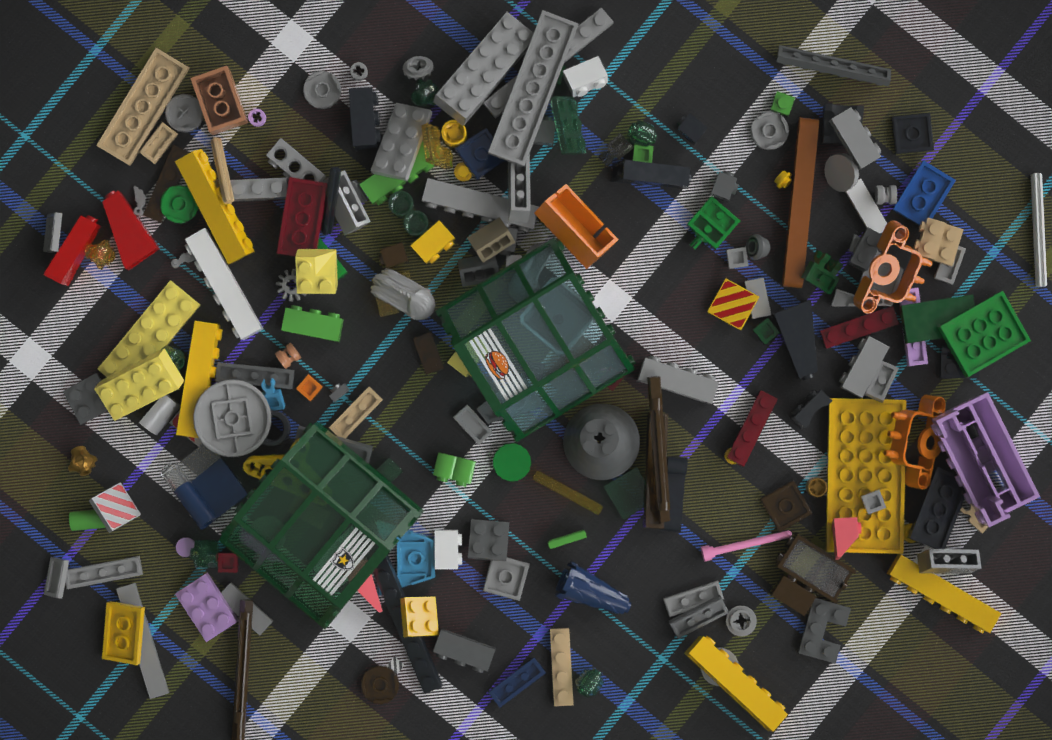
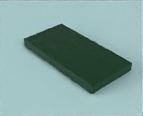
[899,295,975,344]

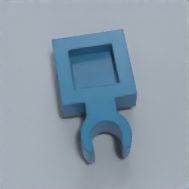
[261,378,285,410]

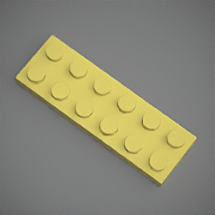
[98,280,201,377]

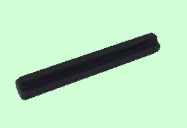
[321,167,341,235]

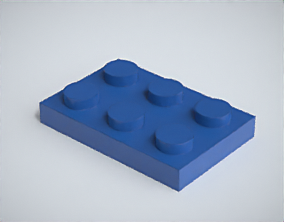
[892,160,956,226]

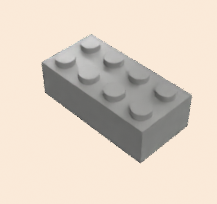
[636,356,719,404]

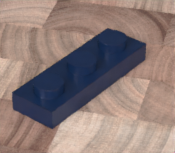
[488,657,546,707]

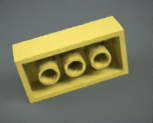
[94,348,184,421]

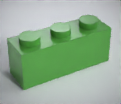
[281,305,344,342]

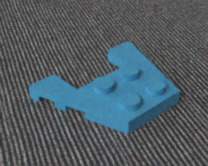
[376,521,435,596]

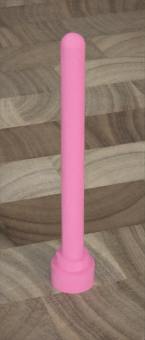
[701,531,792,562]

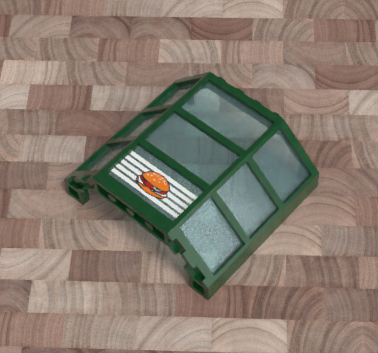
[436,238,636,442]

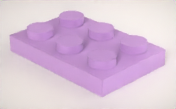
[175,573,239,642]

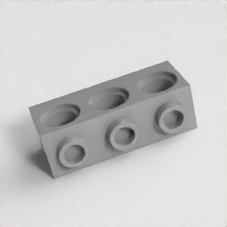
[266,138,326,182]

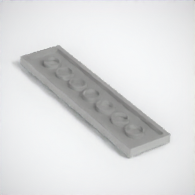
[488,10,579,167]

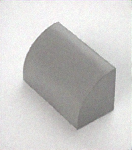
[139,394,181,435]

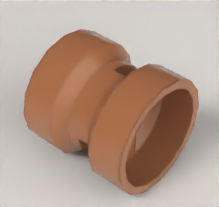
[275,342,302,369]

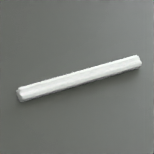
[1031,173,1047,287]

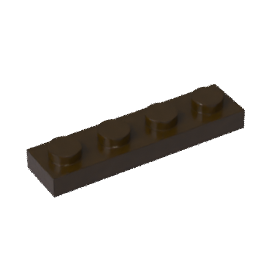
[143,145,191,223]

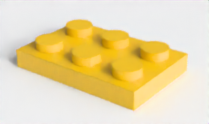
[102,601,145,665]

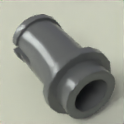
[351,180,368,203]

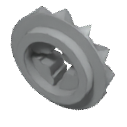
[403,56,434,80]
[726,605,757,636]

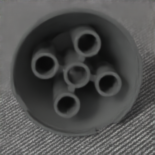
[563,403,640,480]

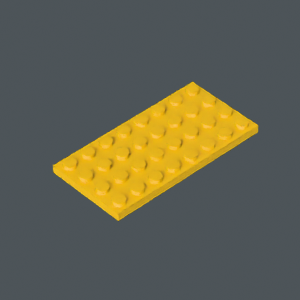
[826,398,906,554]

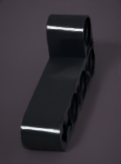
[661,456,688,532]

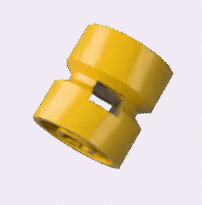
[441,120,467,148]

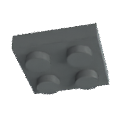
[63,373,108,425]
[468,519,509,561]

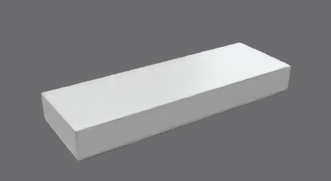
[845,179,887,233]

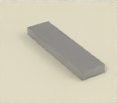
[65,556,143,589]

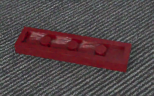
[819,306,899,349]
[726,390,778,467]

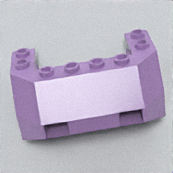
[931,392,1040,527]

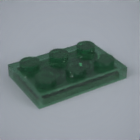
[550,96,586,155]

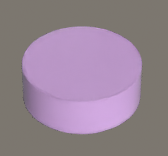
[176,537,196,557]

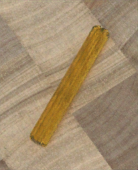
[533,471,603,515]

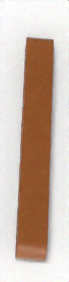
[782,117,819,288]

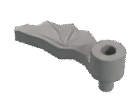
[134,186,147,217]
[171,252,196,268]

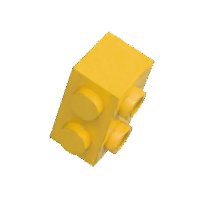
[411,220,455,264]

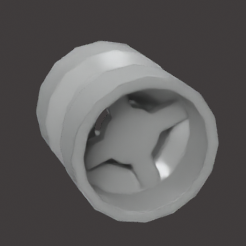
[875,185,897,205]

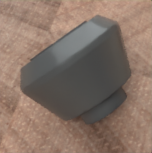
[746,234,770,260]

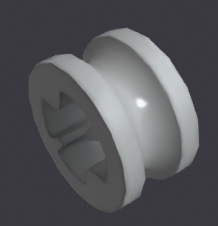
[350,62,368,81]

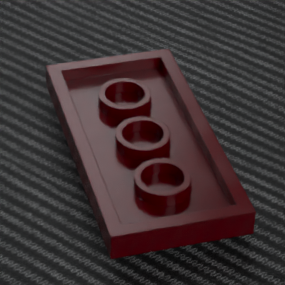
[277,177,328,257]

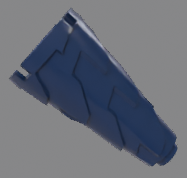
[555,561,631,614]

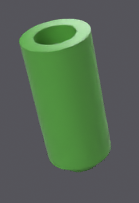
[69,510,106,531]

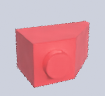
[832,517,862,560]

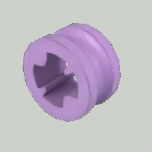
[248,109,266,127]

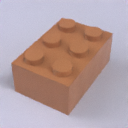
[191,66,249,135]

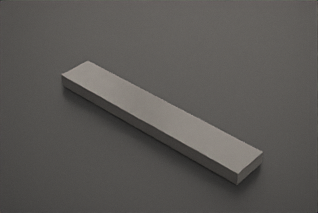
[116,583,169,699]

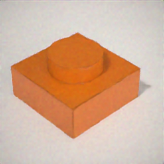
[296,374,323,401]

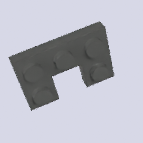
[798,598,851,664]

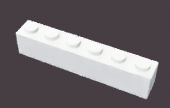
[185,228,263,340]

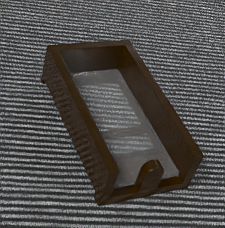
[775,533,857,604]

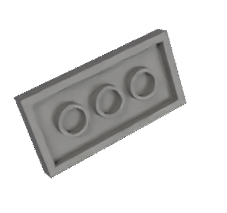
[371,103,433,181]

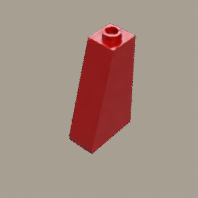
[102,191,160,270]
[43,215,101,286]

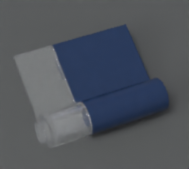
[161,444,248,529]

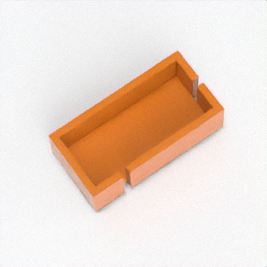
[534,184,618,269]

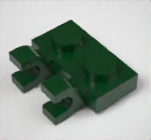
[801,250,844,295]

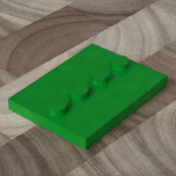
[938,291,1031,378]

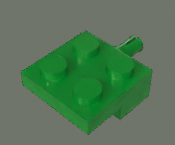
[686,196,740,250]

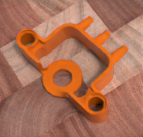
[853,220,932,313]
[883,395,946,489]

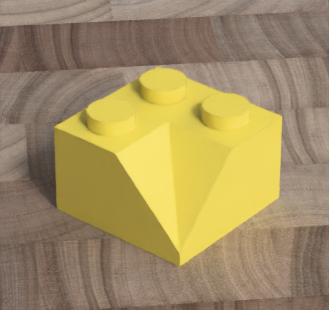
[295,249,338,294]

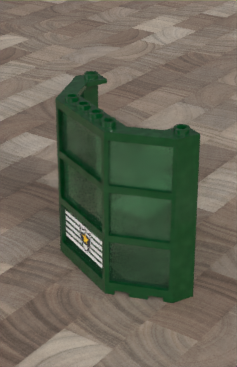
[219,422,424,629]

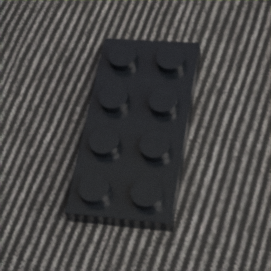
[907,467,966,549]

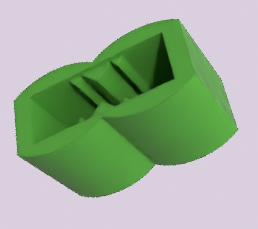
[433,452,476,487]

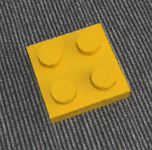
[400,597,439,637]

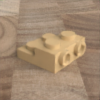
[913,218,964,266]

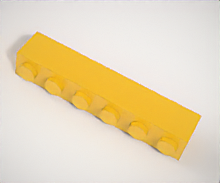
[175,149,255,264]
[176,321,223,438]
[887,554,1002,634]
[684,636,788,732]

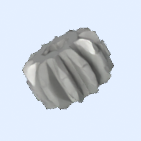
[276,269,306,302]

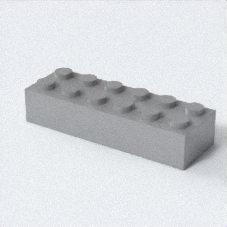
[434,12,534,126]

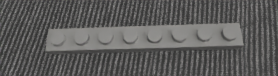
[483,8,614,119]

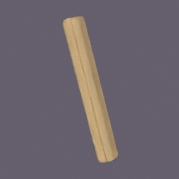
[210,137,234,204]

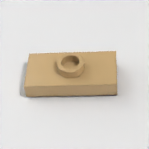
[139,122,178,164]

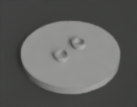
[193,380,271,457]

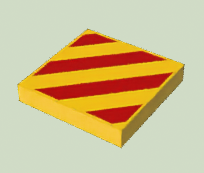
[707,278,760,330]

